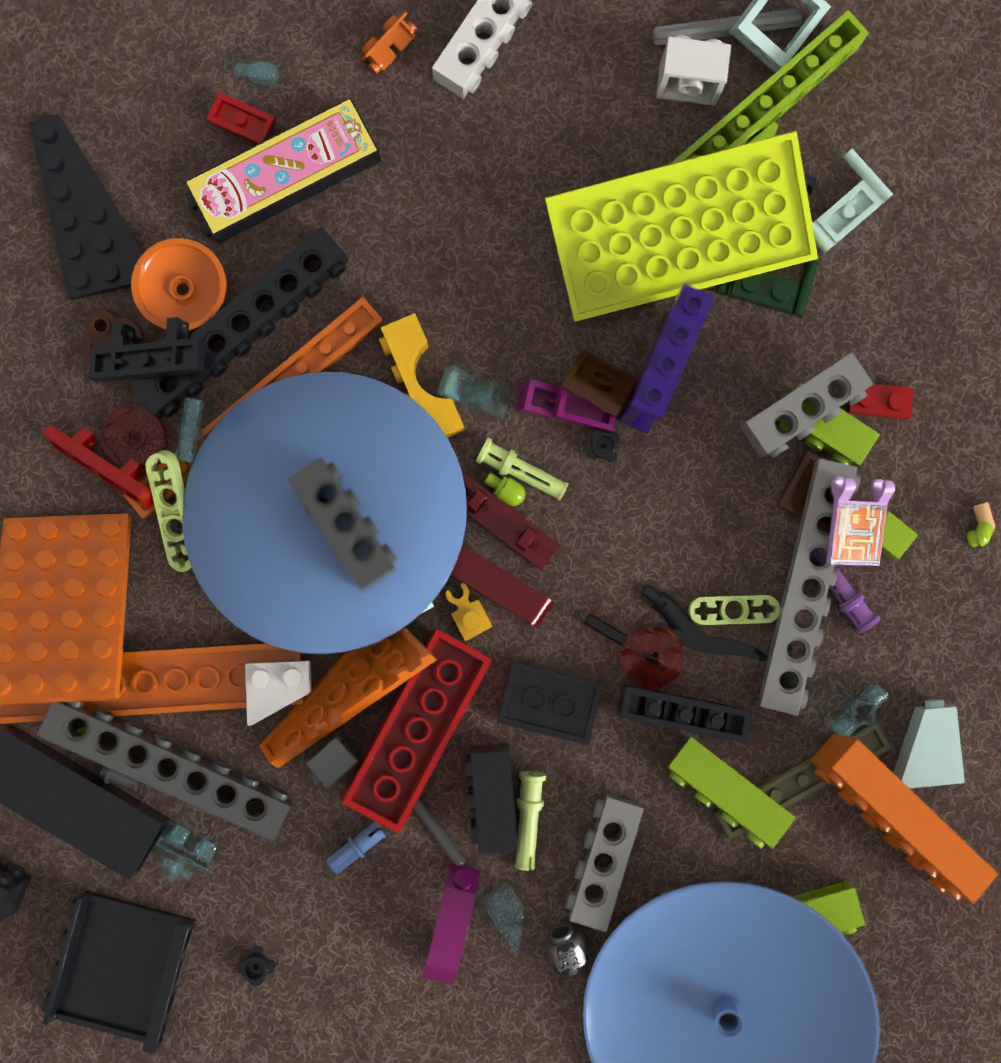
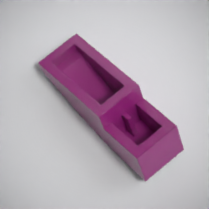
[516,379,616,432]

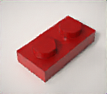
[206,92,277,145]
[847,384,913,420]

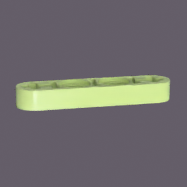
[146,450,192,572]

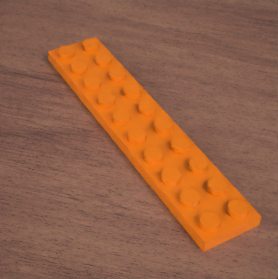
[0,643,304,724]

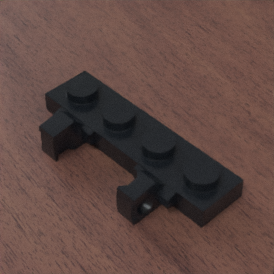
[88,317,206,382]

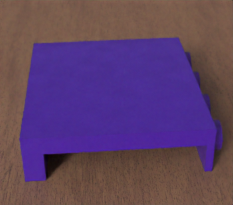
[619,283,715,434]

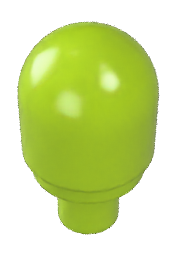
[484,472,525,506]

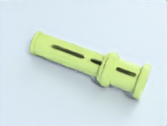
[476,437,569,501]
[515,771,546,871]

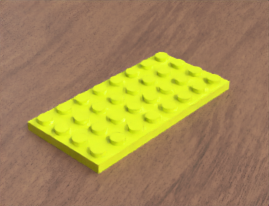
[545,131,818,322]

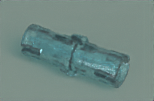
[175,398,205,464]

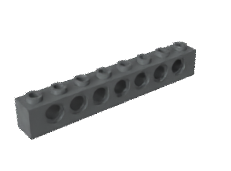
[36,701,293,841]

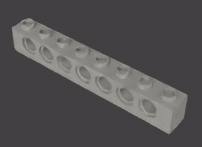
[758,459,861,716]

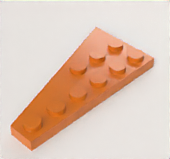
[259,626,436,768]

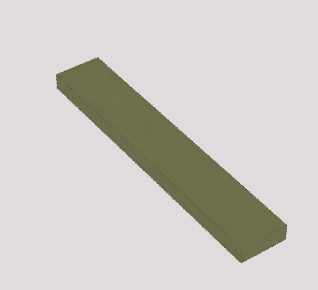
[713,721,892,840]

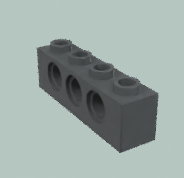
[288,457,398,592]

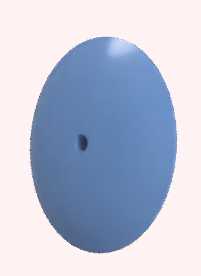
[182,372,467,654]
[583,881,880,1063]

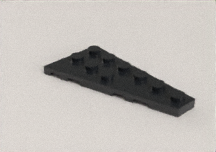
[29,115,144,301]

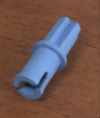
[327,820,387,874]

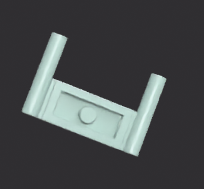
[812,148,893,254]

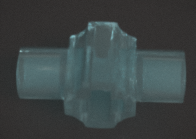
[829,683,889,737]

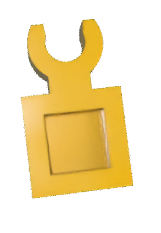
[446,583,493,641]

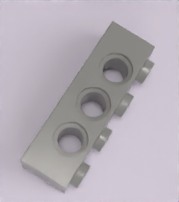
[740,352,874,458]
[564,793,644,932]

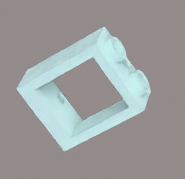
[729,0,831,72]

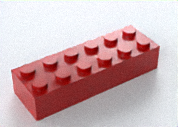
[339,629,492,834]

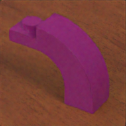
[422,863,481,985]

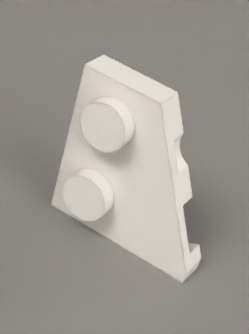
[245,660,312,726]

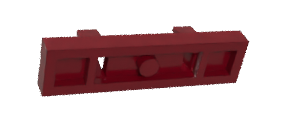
[462,471,560,570]

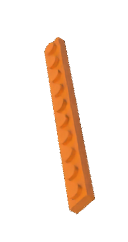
[123,297,384,520]

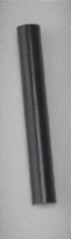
[584,614,671,671]

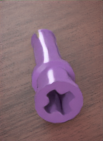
[809,548,881,635]

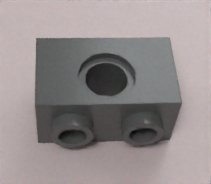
[306,731,363,788]

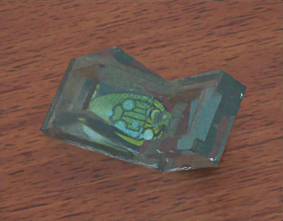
[436,365,513,420]

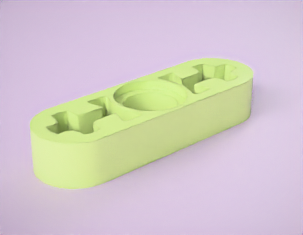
[688,595,780,625]

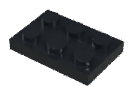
[497,661,604,745]

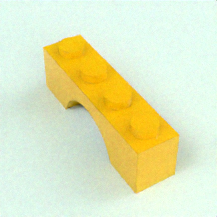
[379,313,465,438]

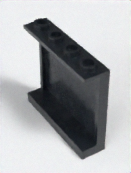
[42,891,196,1054]

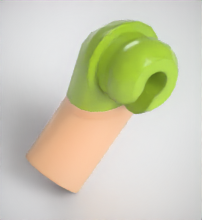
[966,502,995,547]

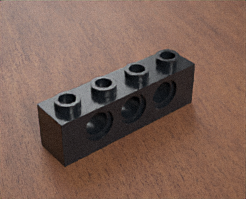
[617,684,752,743]

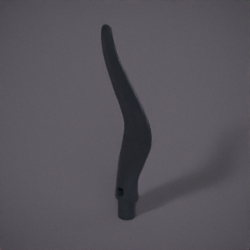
[641,584,767,661]

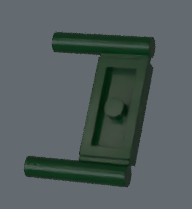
[715,258,820,318]

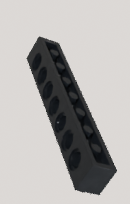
[129,226,349,419]

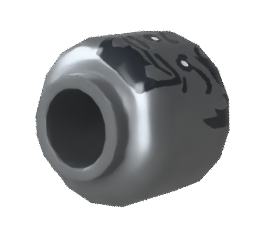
[544,924,590,975]

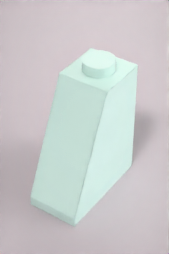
[893,699,965,788]

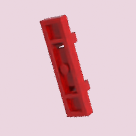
[42,425,154,510]

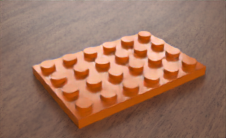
[0,513,131,705]

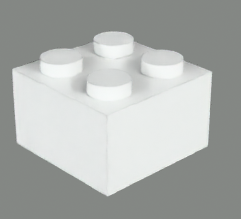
[656,35,731,106]

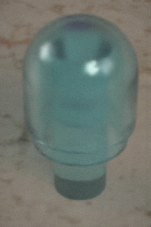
[235,59,279,87]

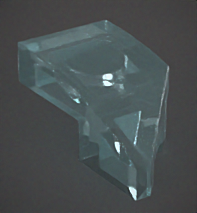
[480,882,526,953]

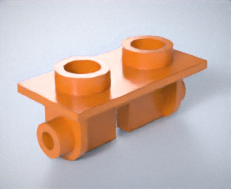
[359,11,417,75]

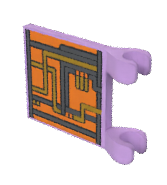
[826,476,895,565]

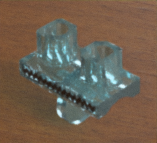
[156,824,217,883]

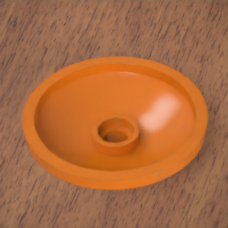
[131,238,227,331]

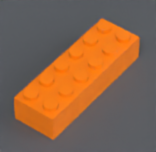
[809,733,998,904]

